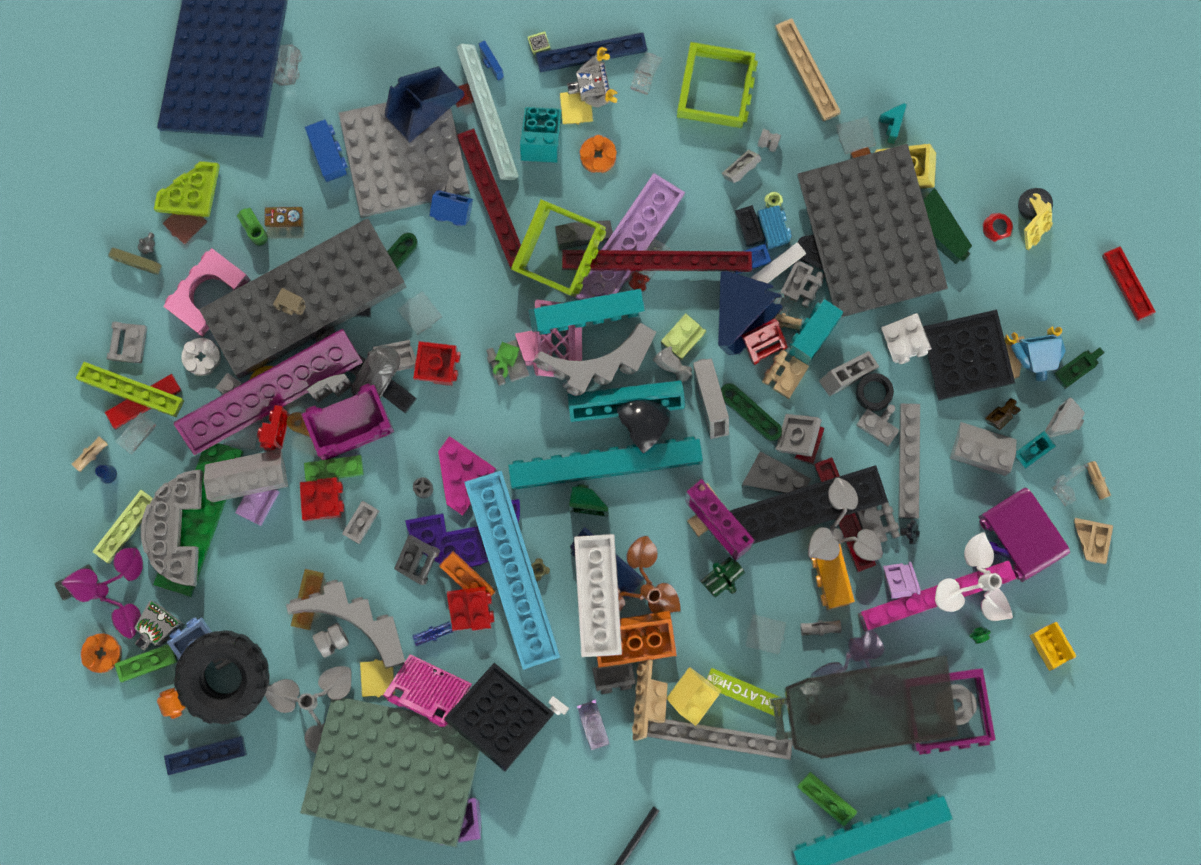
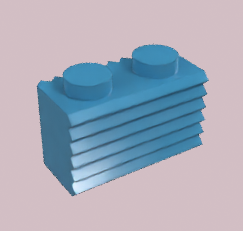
[756,205,792,250]

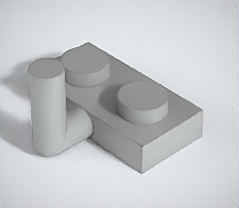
[856,405,899,447]

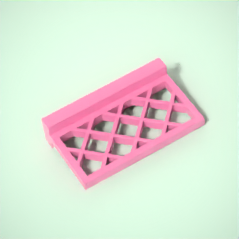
[535,300,582,377]

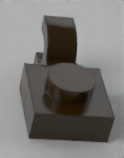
[985,398,1021,430]

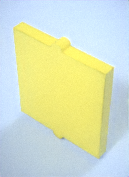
[560,92,593,125]
[360,659,395,698]

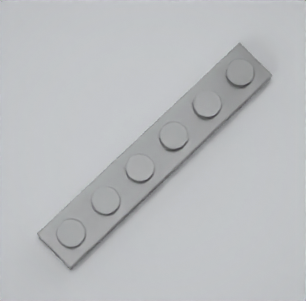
[898,403,920,519]

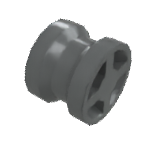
[413,477,434,499]

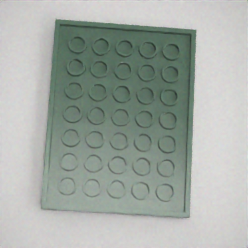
[300,698,480,848]

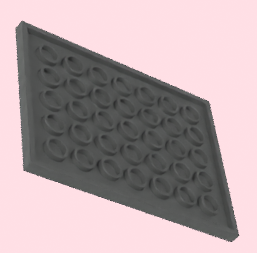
[797,144,948,318]

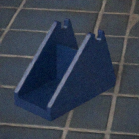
[384,66,465,143]
[718,271,783,355]

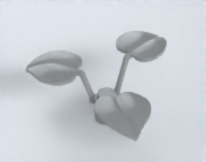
[808,478,883,561]
[265,666,352,754]

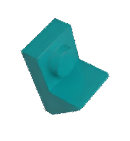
[878,103,907,144]
[1016,431,1056,469]

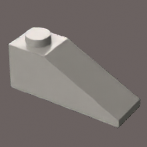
[819,351,879,397]

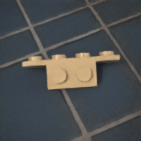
[632,659,668,741]

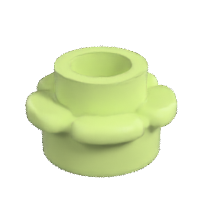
[764,192,783,208]

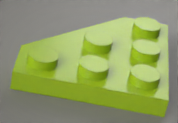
[154,161,220,217]

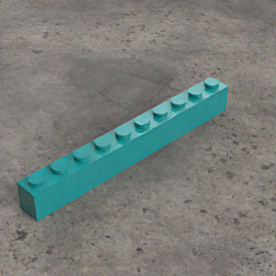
[508,436,703,490]

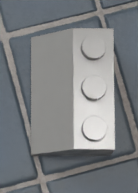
[950,422,1016,476]

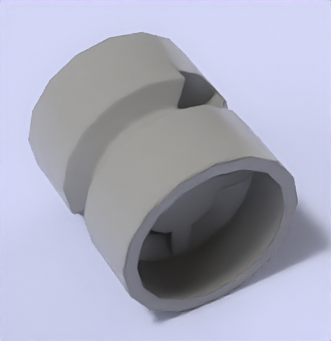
[313,622,349,658]

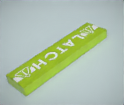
[707,668,784,717]

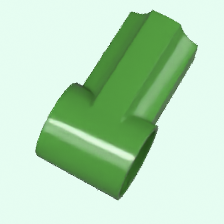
[236,208,268,246]

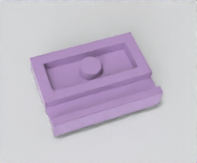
[235,490,279,526]
[883,562,920,599]

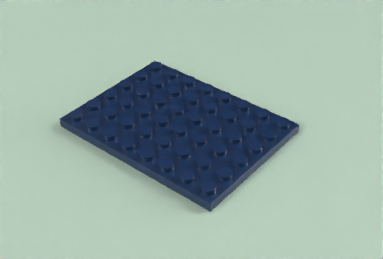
[157,0,288,138]

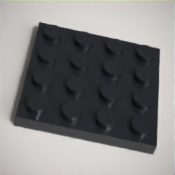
[923,309,1015,401]
[444,663,554,772]

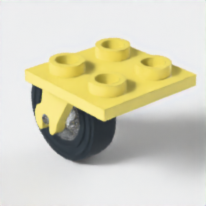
[1018,188,1053,250]

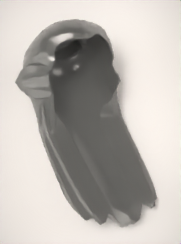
[351,345,400,398]

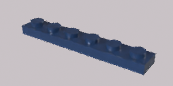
[536,32,647,73]

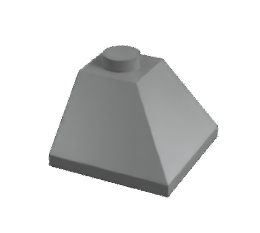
[1045,397,1085,438]

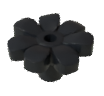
[900,520,920,545]

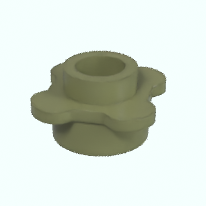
[531,558,550,582]

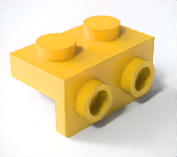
[1029,622,1076,671]

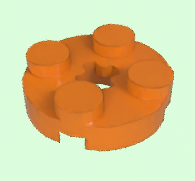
[580,135,617,173]
[81,633,122,673]

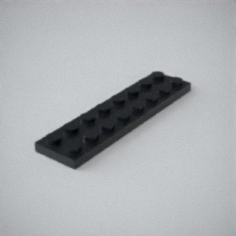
[730,465,888,545]

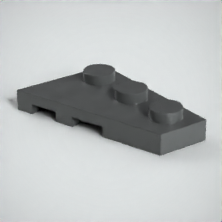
[741,451,811,493]

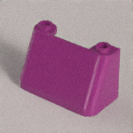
[302,384,394,460]
[978,487,1070,582]

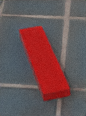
[1102,246,1156,321]
[105,374,182,429]

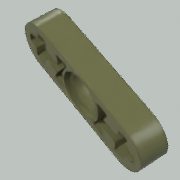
[108,247,162,275]

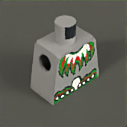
[135,600,184,650]

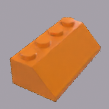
[597,611,677,668]

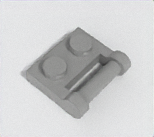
[106,322,147,364]

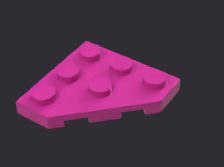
[438,436,496,516]

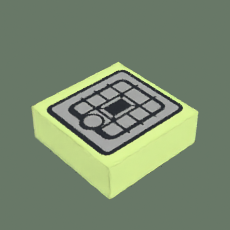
[528,32,551,56]

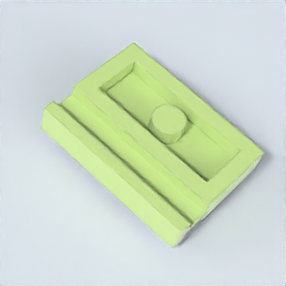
[661,313,706,360]

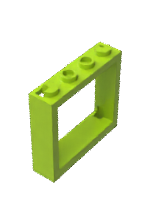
[677,42,758,128]
[511,199,606,297]

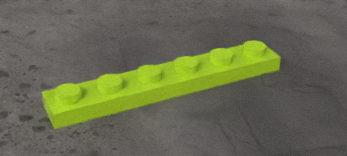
[76,362,185,418]

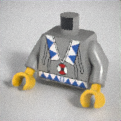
[567,47,618,108]

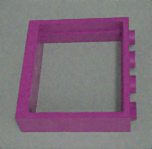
[685,479,754,560]
[901,668,996,755]

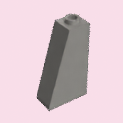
[693,358,729,439]

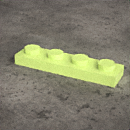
[92,490,153,564]

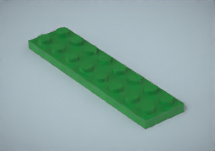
[153,443,244,597]

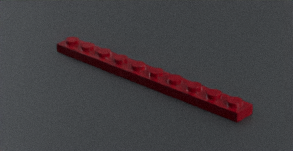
[562,250,752,272]

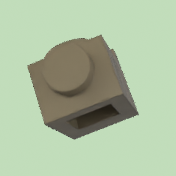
[273,288,306,316]

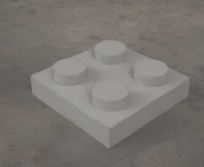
[775,414,822,456]

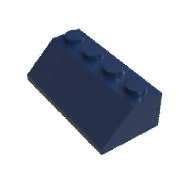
[570,527,644,600]

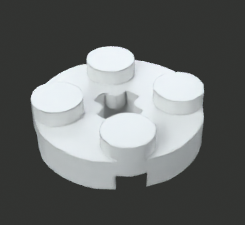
[182,338,221,376]

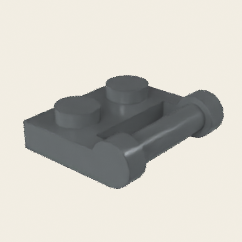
[394,535,440,585]

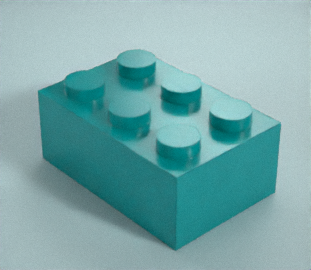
[788,299,843,365]

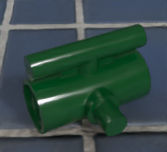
[700,556,745,598]

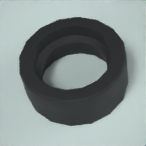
[856,373,894,411]

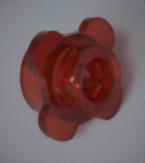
[629,271,650,291]

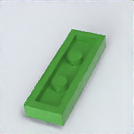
[304,455,364,482]
[115,645,178,683]
[797,772,857,826]

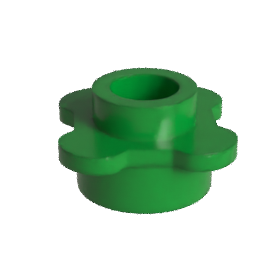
[969,627,991,644]

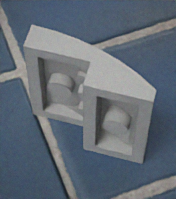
[307,374,352,403]

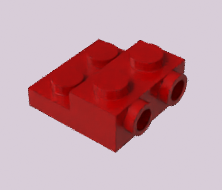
[413,341,461,386]
[257,405,290,452]
[300,477,344,521]
[447,586,495,631]

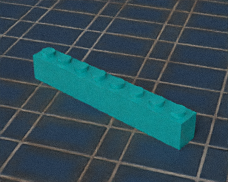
[791,793,953,865]

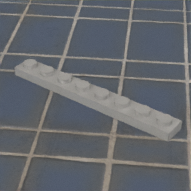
[647,719,793,760]

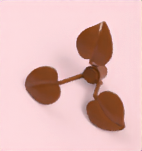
[618,536,681,613]

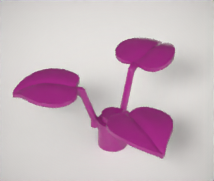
[61,548,143,639]

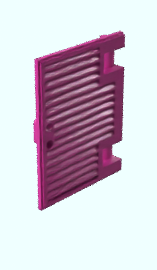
[383,654,472,727]

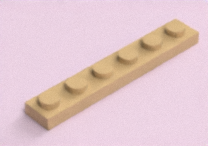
[775,18,841,122]

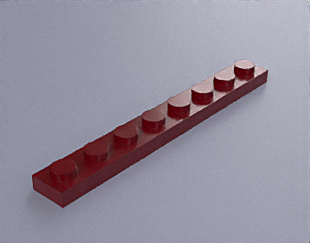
[457,128,521,269]

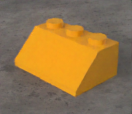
[810,544,855,610]

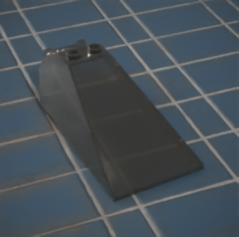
[770,655,958,759]

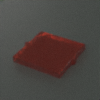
[163,214,208,245]

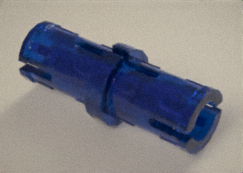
[412,621,453,647]

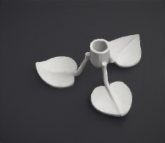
[935,533,1013,621]

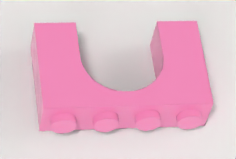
[164,248,250,337]

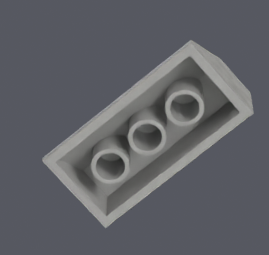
[204,449,288,502]

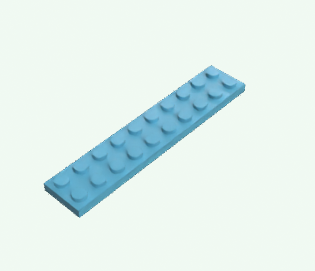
[464,470,560,670]

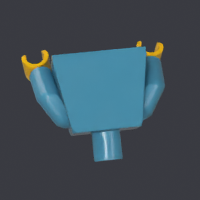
[1004,327,1066,381]

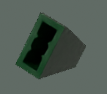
[923,188,972,264]

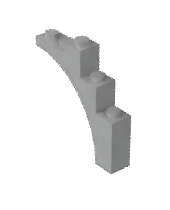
[533,323,656,396]
[286,580,405,669]

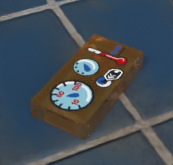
[264,207,303,227]

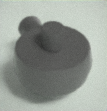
[138,233,155,254]

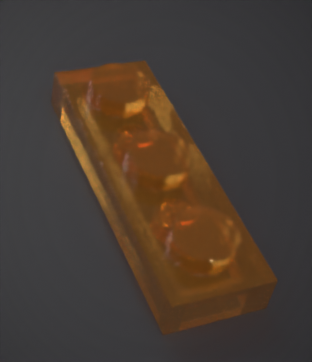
[291,569,325,630]

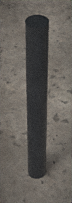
[614,806,660,865]

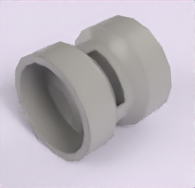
[757,129,781,152]

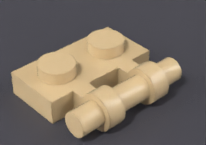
[762,350,809,399]

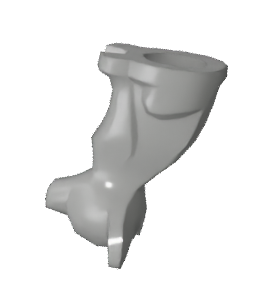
[653,346,692,385]

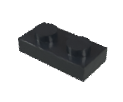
[735,205,765,247]

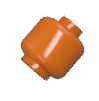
[157,688,186,719]

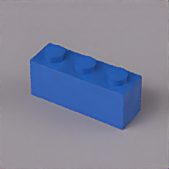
[305,119,348,182]

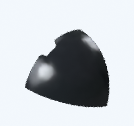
[616,400,670,453]

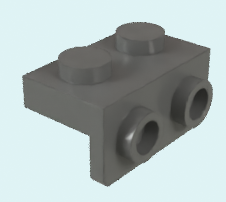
[592,663,635,694]

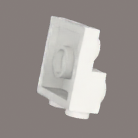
[881,313,932,364]

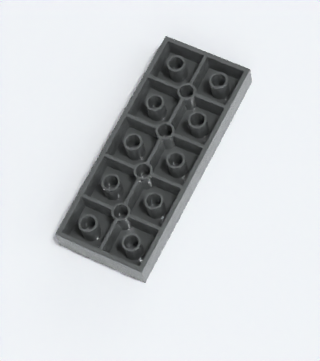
[199,218,407,379]

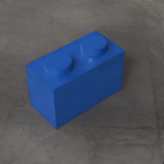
[429,190,473,226]

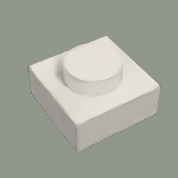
[548,696,569,716]

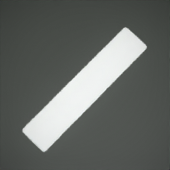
[751,243,806,283]

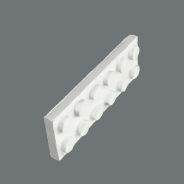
[574,534,622,657]

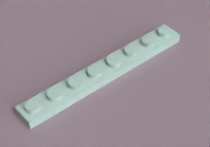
[456,44,519,180]

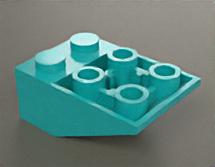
[520,107,562,163]

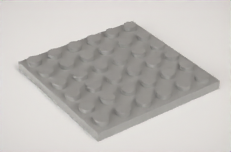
[339,102,470,218]

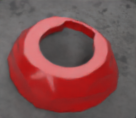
[983,213,1013,242]

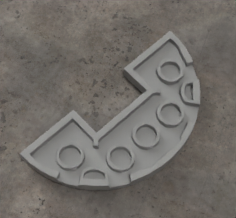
[141,470,203,586]

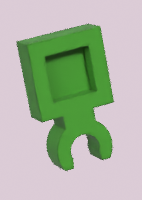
[493,342,520,378]

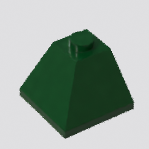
[569,484,609,517]

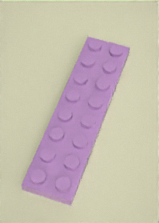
[575,173,685,300]

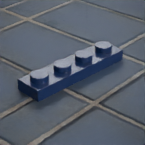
[164,736,247,775]

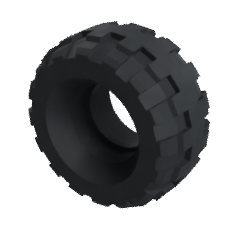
[174,630,270,725]

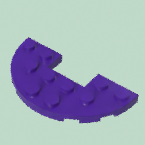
[405,499,521,567]

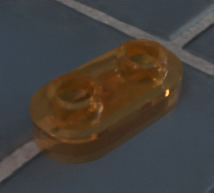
[287,412,311,438]

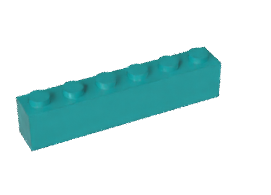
[528,289,645,335]
[568,380,685,422]

